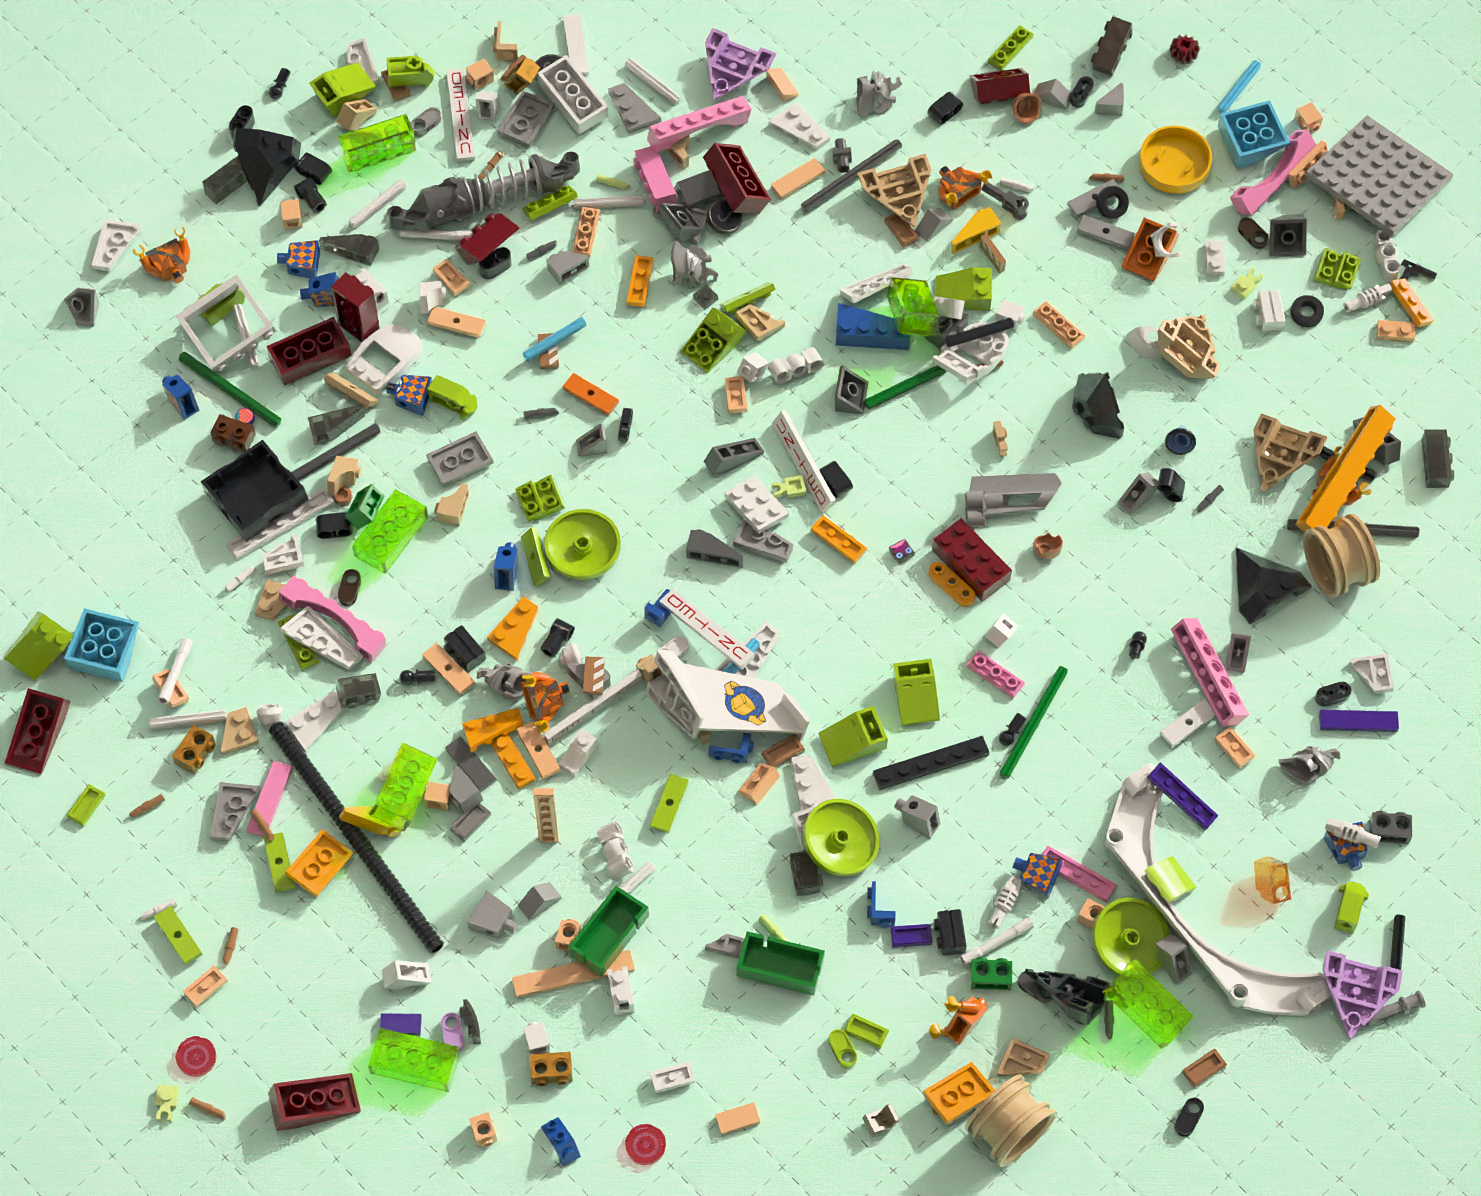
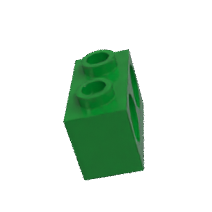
[345,484,385,530]
[970,957,1012,991]

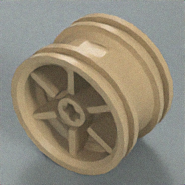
[1303,514,1381,598]
[965,1074,1058,1168]

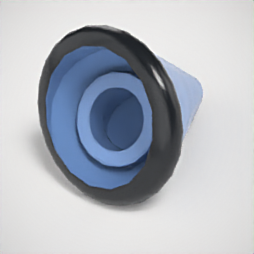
[1165,425,1196,455]

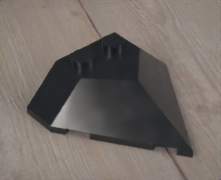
[233,128,301,206]
[1072,372,1124,439]
[1236,547,1312,624]
[1024,968,1113,1025]

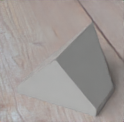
[64,287,100,326]

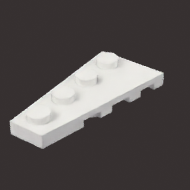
[839,263,913,304]
[280,606,363,670]
[716,621,780,678]

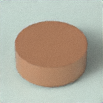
[333,486,353,506]

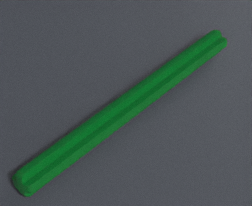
[179,351,282,427]
[1000,666,1068,779]

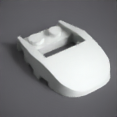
[933,323,1009,385]
[346,324,423,395]

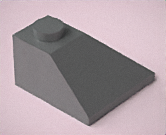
[1269,214,1307,256]

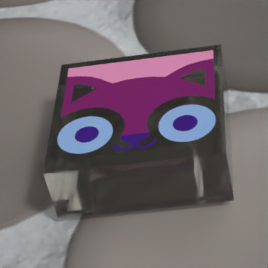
[889,538,915,564]

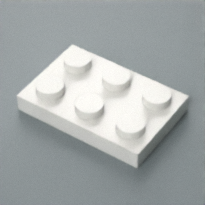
[724,476,789,534]

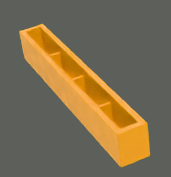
[1295,404,1396,532]

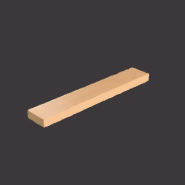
[533,788,559,842]
[512,950,635,998]

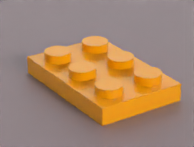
[285,829,354,898]
[922,1062,995,1125]

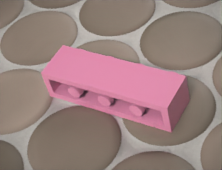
[633,146,677,212]

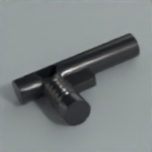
[1400,259,1438,281]

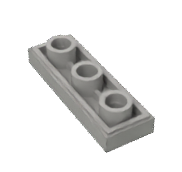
[1067,179,1119,218]
[1077,215,1135,250]

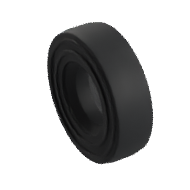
[1096,186,1129,219]
[1290,295,1324,327]

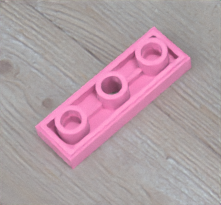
[966,651,1025,699]

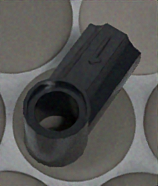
[294,177,327,213]
[540,618,575,658]

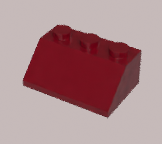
[969,68,1030,104]
[454,213,520,265]

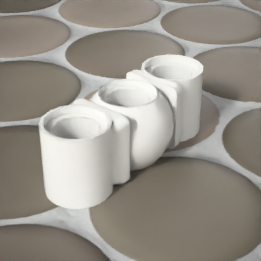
[1373,229,1401,283]
[925,295,965,319]
[768,348,824,383]
[597,821,634,880]

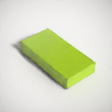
[66,784,106,827]
[844,1013,889,1050]

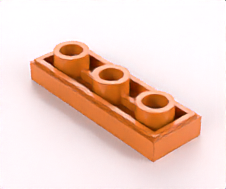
[563,373,619,416]

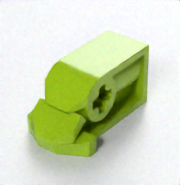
[386,56,435,87]
[194,283,245,327]
[428,374,478,420]
[1334,881,1369,934]

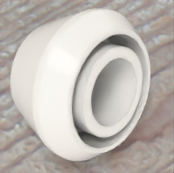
[559,643,582,668]
[256,703,283,727]

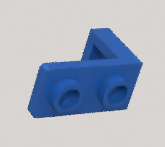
[644,589,671,628]
[708,733,754,764]
[867,881,896,928]
[541,1117,581,1166]

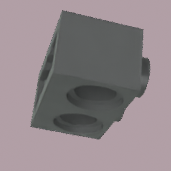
[1369,810,1412,844]

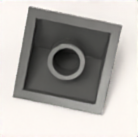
[674,169,721,208]
[660,203,704,244]
[921,313,969,351]
[835,365,869,414]

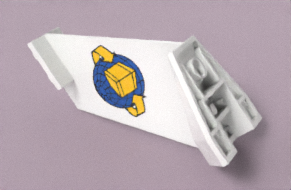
[645,649,810,742]

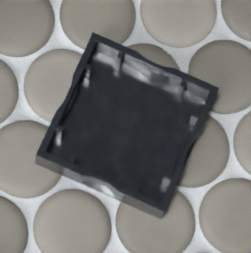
[200,440,309,542]

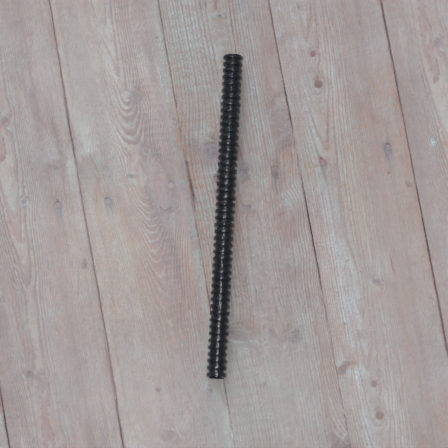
[268,721,444,954]

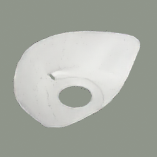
[1127,326,1163,360]

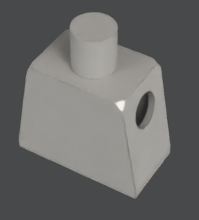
[894,795,941,839]
[467,890,519,938]

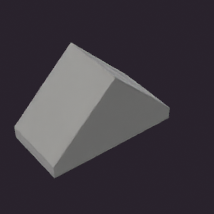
[1034,79,1071,109]
[1094,82,1124,115]
[915,208,953,242]
[576,423,607,457]
[1225,632,1251,672]
[518,882,562,921]

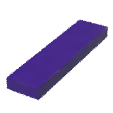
[1319,710,1399,732]
[1147,762,1219,831]

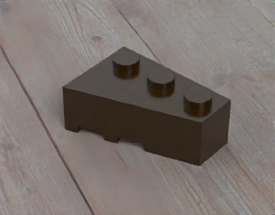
[1091,16,1133,76]

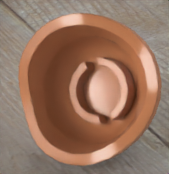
[1012,93,1041,124]

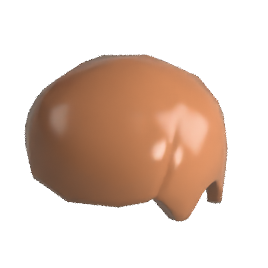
[1033,532,1063,560]

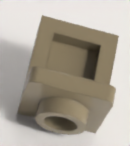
[862,1104,899,1136]

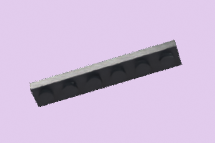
[872,735,990,791]

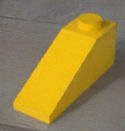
[951,207,1001,254]
[339,804,406,837]

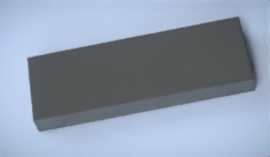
[445,736,496,792]

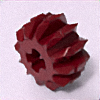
[1169,34,1200,64]

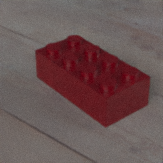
[702,143,771,214]
[331,272,380,342]
[266,316,352,386]
[932,518,1012,602]

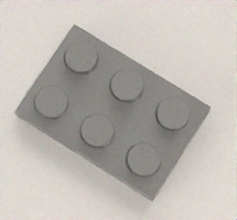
[498,91,555,148]
[426,431,494,487]

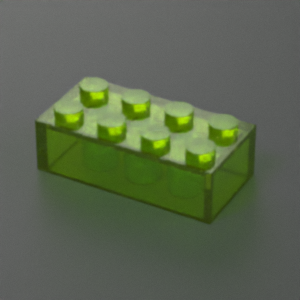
[338,114,416,173]
[887,277,939,336]
[352,489,428,574]
[369,742,438,832]
[1102,959,1194,1049]
[368,1028,460,1092]

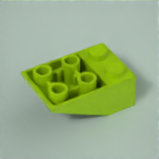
[309,62,377,117]
[681,307,747,373]
[892,658,940,726]
[818,706,888,767]

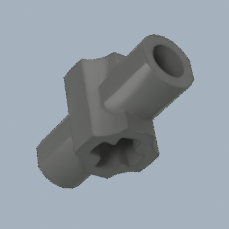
[832,138,852,173]

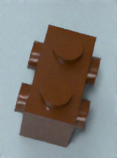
[210,414,256,452]

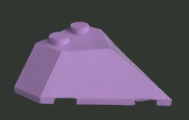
[705,28,777,101]
[1322,950,1403,1040]

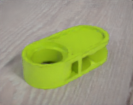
[829,1029,857,1069]

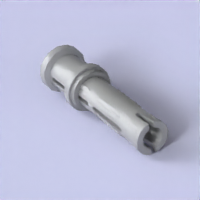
[1367,990,1426,1026]

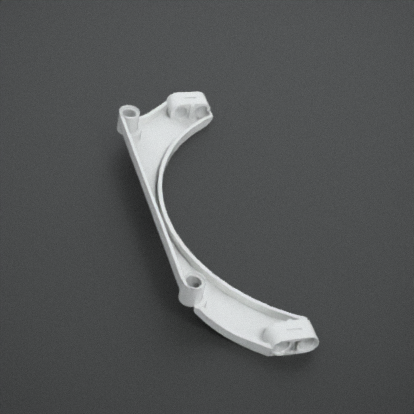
[1104,763,1333,1016]

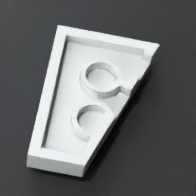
[347,37,381,85]
[769,102,830,150]
[91,219,141,271]
[285,691,345,753]
[791,755,836,811]

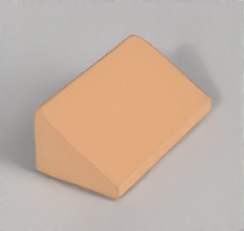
[766,68,799,102]
[738,762,780,805]

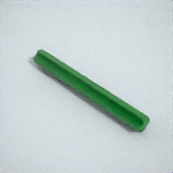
[864,365,947,409]

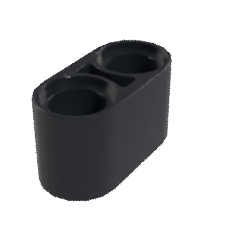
[927,91,964,125]
[229,105,255,140]
[294,152,333,185]
[479,247,512,279]
[819,461,853,498]
[1157,468,1186,502]
[316,512,353,539]

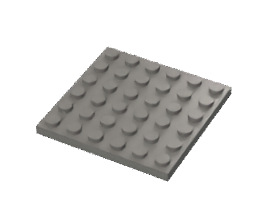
[1305,115,1454,237]

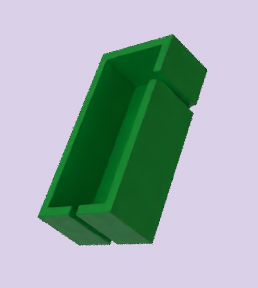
[568,886,649,977]
[736,931,825,996]

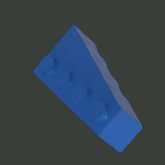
[836,302,911,350]

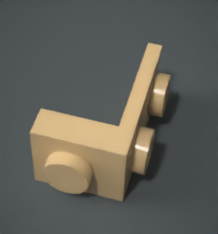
[493,21,518,61]

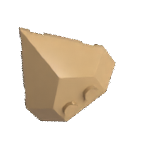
[857,153,931,228]
[1157,314,1220,379]
[1253,413,1328,493]

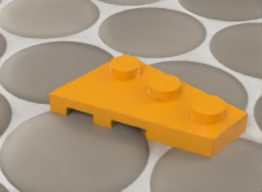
[487,596,539,661]
[462,708,524,753]

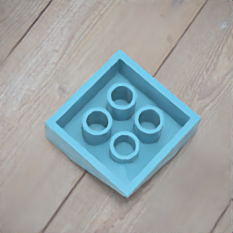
[1217,100,1290,169]
[64,608,139,682]

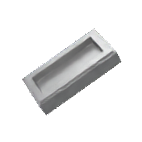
[450,803,491,842]

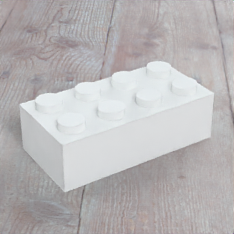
[537,55,608,135]

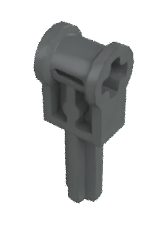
[981,182,1029,220]

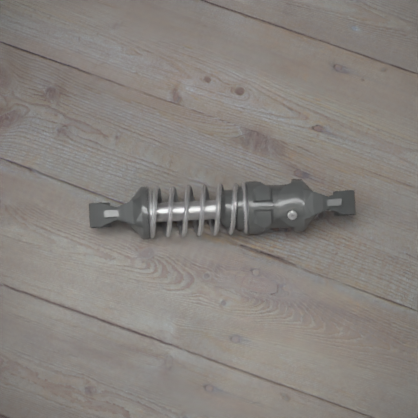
[387,151,580,231]

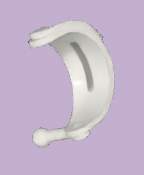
[1151,222,1182,258]

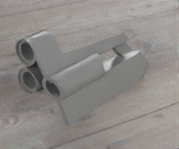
[965,473,1062,527]

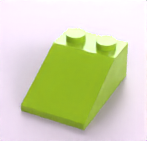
[935,267,992,311]
[3,611,74,681]

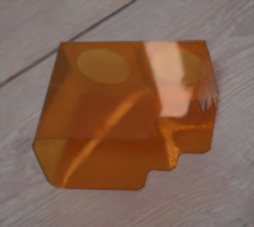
[1254,856,1291,904]

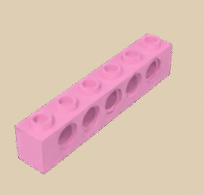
[1170,618,1249,726]

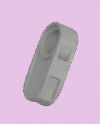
[410,107,442,137]

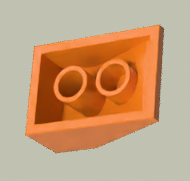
[1121,217,1180,282]

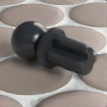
[269,68,291,99]
[1129,631,1147,660]
[399,669,435,685]
[999,713,1026,746]

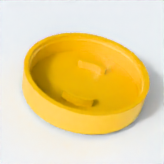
[1139,125,1212,194]

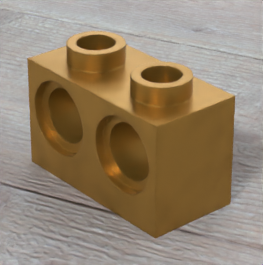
[503,57,541,95]
[172,725,216,774]
[530,1051,573,1086]

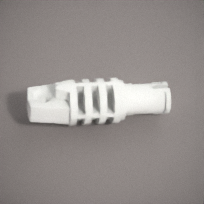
[1343,284,1392,313]
[1325,818,1381,849]
[988,875,1022,929]

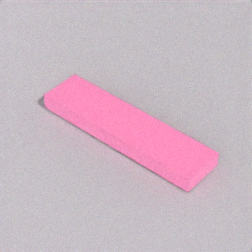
[246,760,293,837]
[1042,846,1117,903]

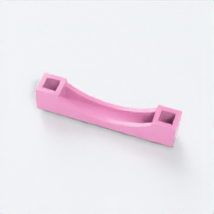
[647,96,752,153]
[1229,130,1316,215]
[279,576,386,663]

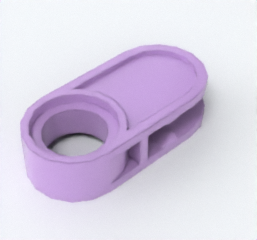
[441,1012,465,1053]

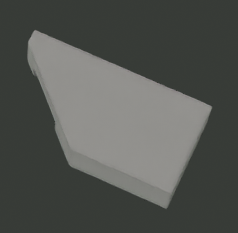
[705,934,745,959]

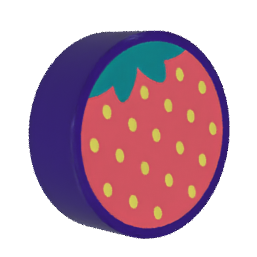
[235,408,255,425]

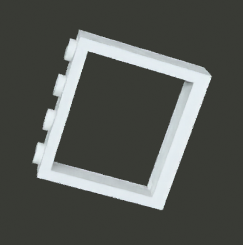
[176,274,276,373]

